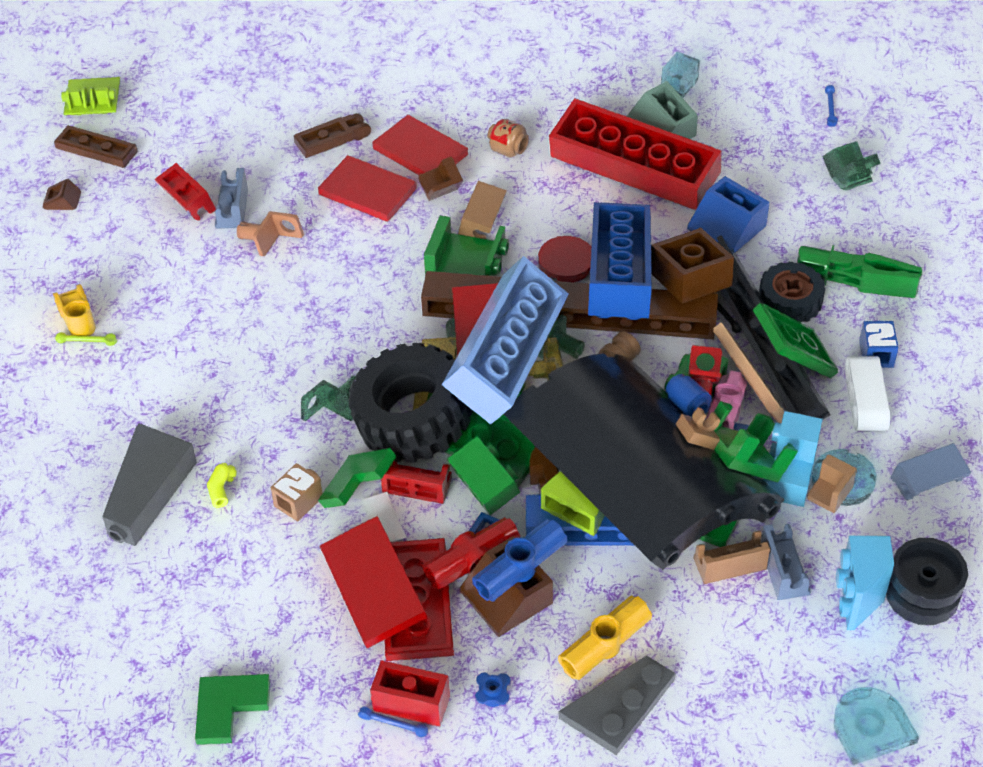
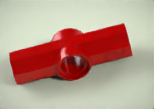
[422,517,521,590]

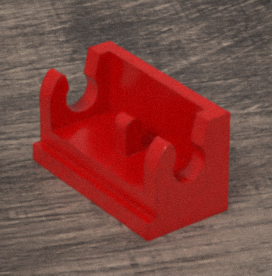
[155,163,216,221]
[381,461,452,504]

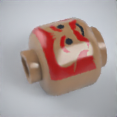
[487,119,529,158]

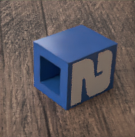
[859,321,899,368]

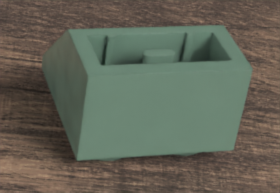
[626,81,698,139]

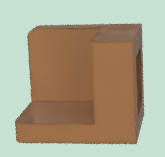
[807,454,857,514]

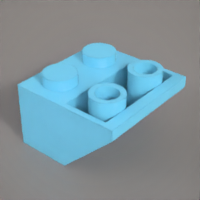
[836,535,894,630]

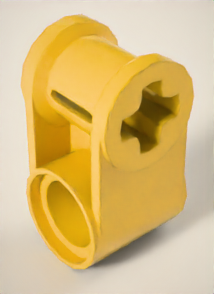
[52,284,96,336]

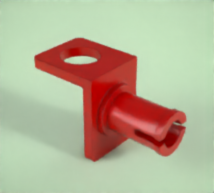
[688,345,722,412]

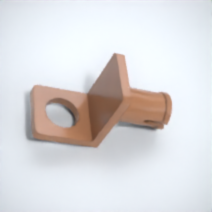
[237,211,304,256]

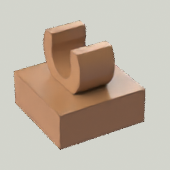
[676,408,720,450]

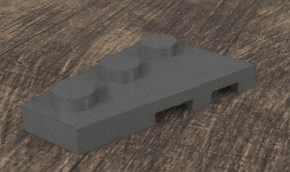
[559,655,676,756]

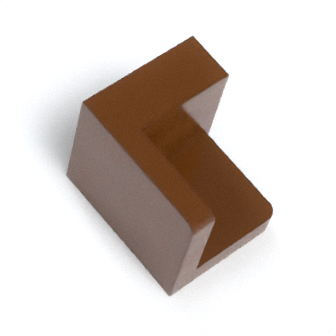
[418,156,463,201]

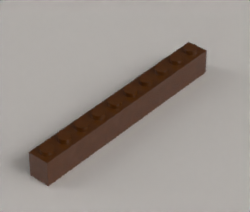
[421,271,718,340]

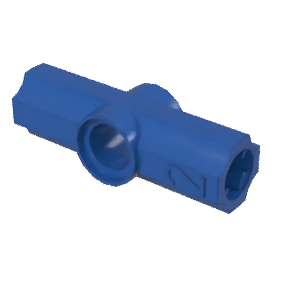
[472,519,567,602]

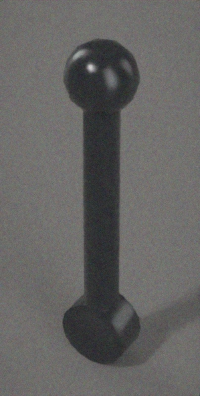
[714,292,742,333]

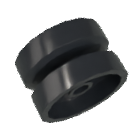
[886,538,968,625]

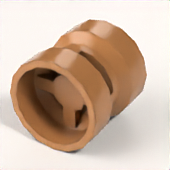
[599,331,641,360]

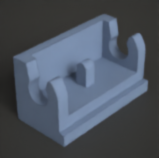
[215,168,248,229]
[890,443,971,501]
[761,524,811,600]

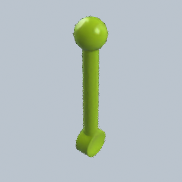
[55,332,117,346]

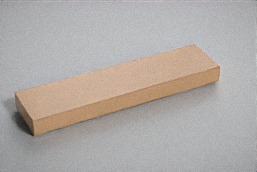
[713,322,785,423]

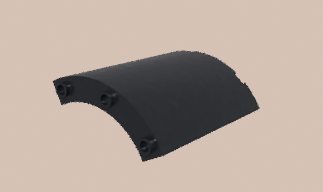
[504,353,785,570]

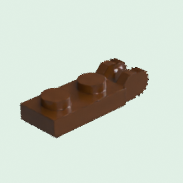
[294,113,372,158]

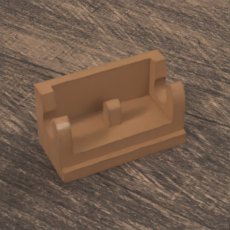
[458,181,507,239]
[693,530,770,584]

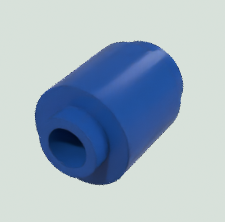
[666,374,712,417]

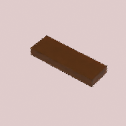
[54,125,138,168]

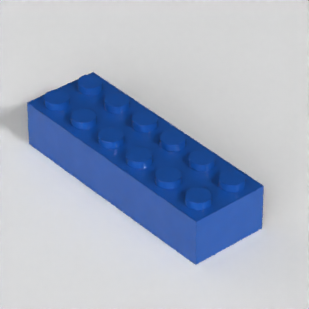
[588,202,652,320]

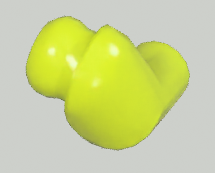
[207,463,237,508]

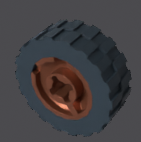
[759,262,825,322]

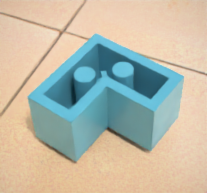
[763,411,823,507]

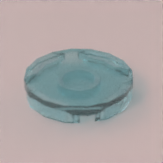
[811,449,877,506]

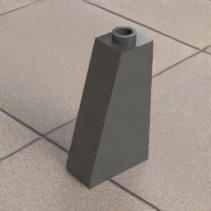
[102,423,197,546]

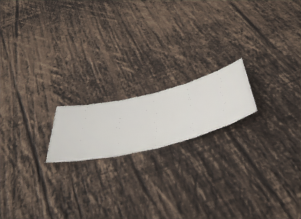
[361,492,407,542]

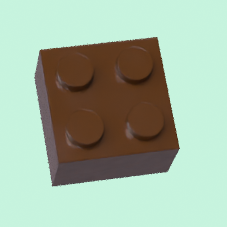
[651,228,734,303]

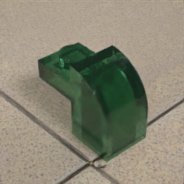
[822,141,881,191]

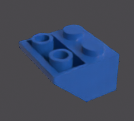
[687,176,770,253]

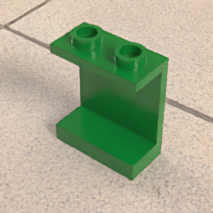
[424,215,509,276]

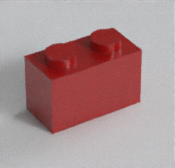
[370,660,450,727]

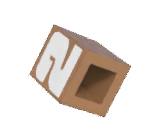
[270,463,323,522]

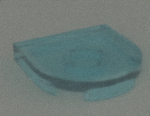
[833,687,919,765]

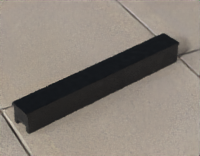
[717,235,831,420]

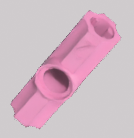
[706,371,748,429]

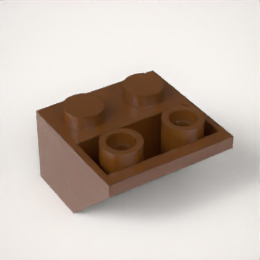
[460,536,553,637]

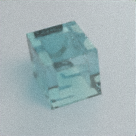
[661,52,700,98]

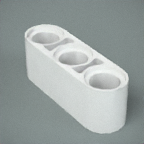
[845,356,890,431]

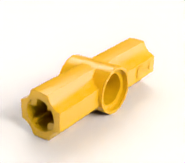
[558,595,652,680]

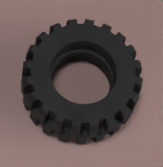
[348,343,473,463]

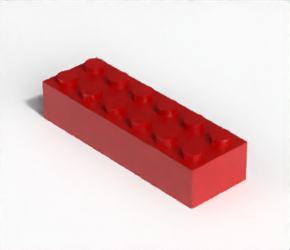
[549,98,722,210]

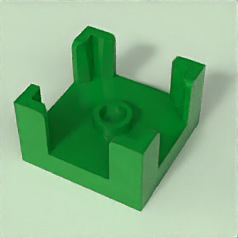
[714,401,798,483]

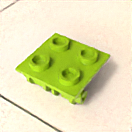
[61,77,120,115]

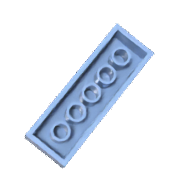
[442,256,569,424]

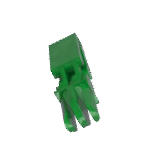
[797,245,922,298]

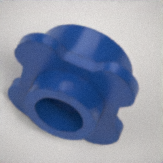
[475,672,511,707]

